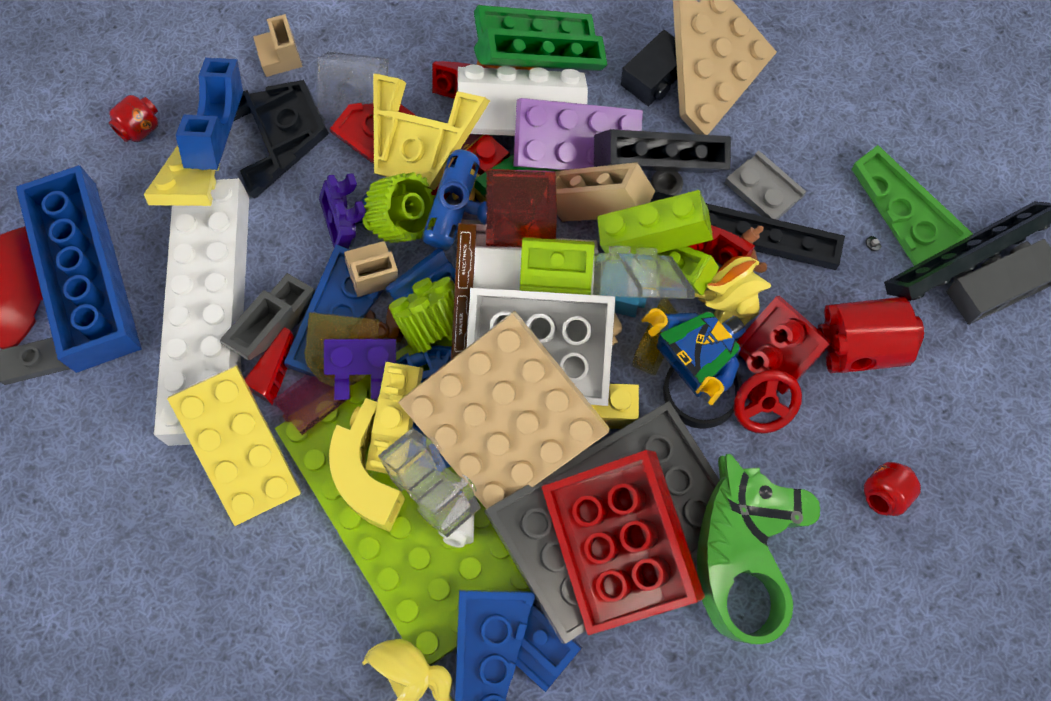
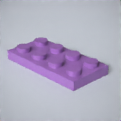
[513,98,643,170]

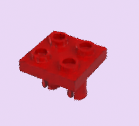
[737,296,833,395]

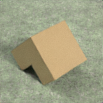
[253,14,303,77]
[344,241,398,297]

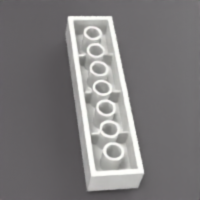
[154,178,249,446]

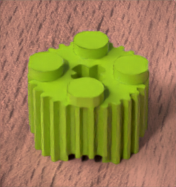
[362,172,437,243]
[389,277,455,353]

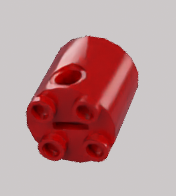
[818,297,924,373]

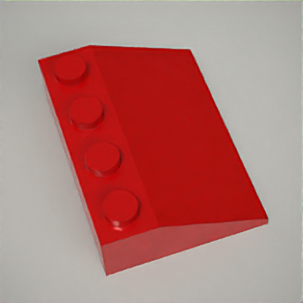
[541,450,705,635]

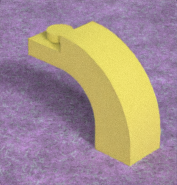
[329,398,405,532]

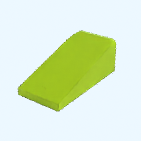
[638,246,719,295]

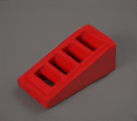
[244,327,295,405]

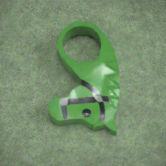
[697,454,820,645]

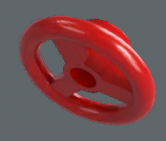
[734,370,802,434]

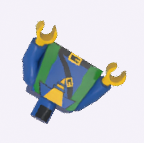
[641,308,746,405]

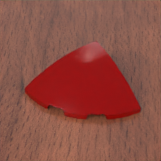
[0,226,43,349]

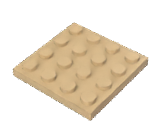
[398,310,609,509]

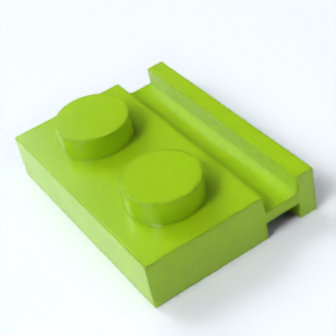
[519,237,595,295]

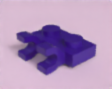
[319,173,366,249]
[324,339,396,400]

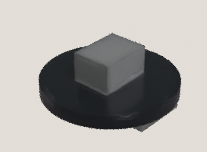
[866,236,882,251]

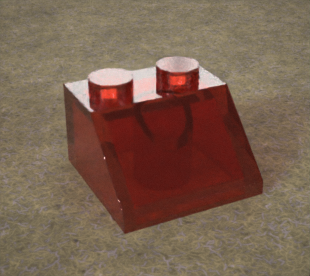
[485,169,557,247]

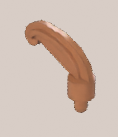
[741,226,767,273]

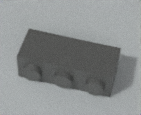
[946,239,1051,325]

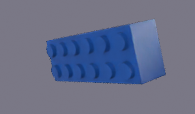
[16,165,142,373]

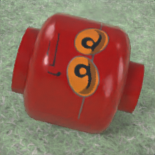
[108,95,158,142]
[864,462,921,516]

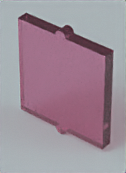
[273,369,352,435]

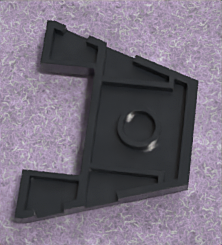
[234,80,329,198]

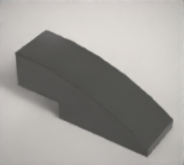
[220,273,315,360]

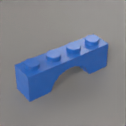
[176,57,243,170]

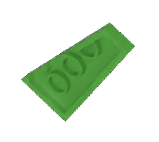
[851,145,973,266]

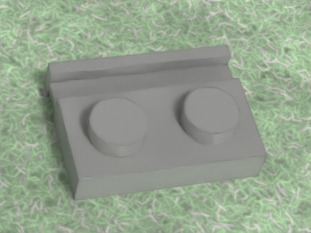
[725,150,806,220]

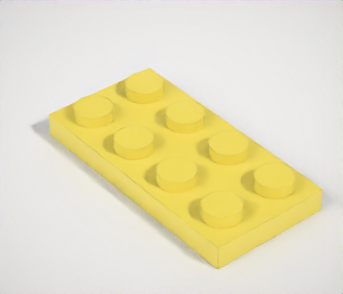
[167,365,301,526]

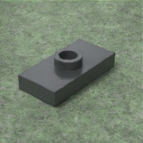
[0,337,70,385]

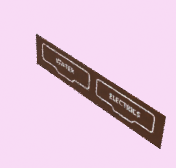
[451,223,477,360]

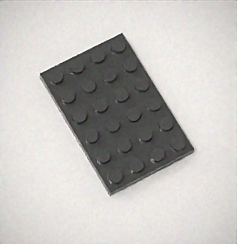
[484,401,720,644]

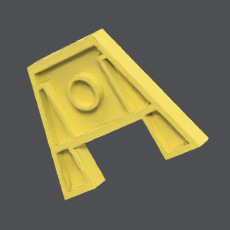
[373,73,490,190]

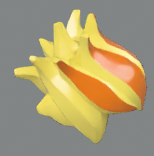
[694,256,771,326]

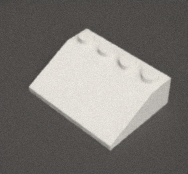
[467,288,615,406]

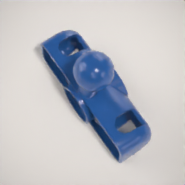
[422,149,503,251]

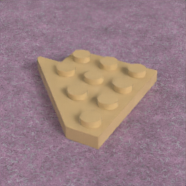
[673,0,777,135]

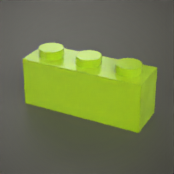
[597,190,713,264]

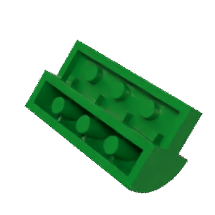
[474,5,607,71]

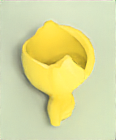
[362,639,454,701]

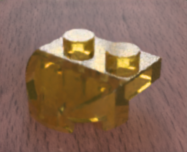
[304,312,380,386]

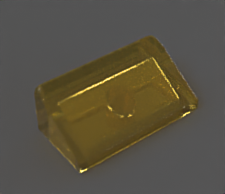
[632,297,677,375]

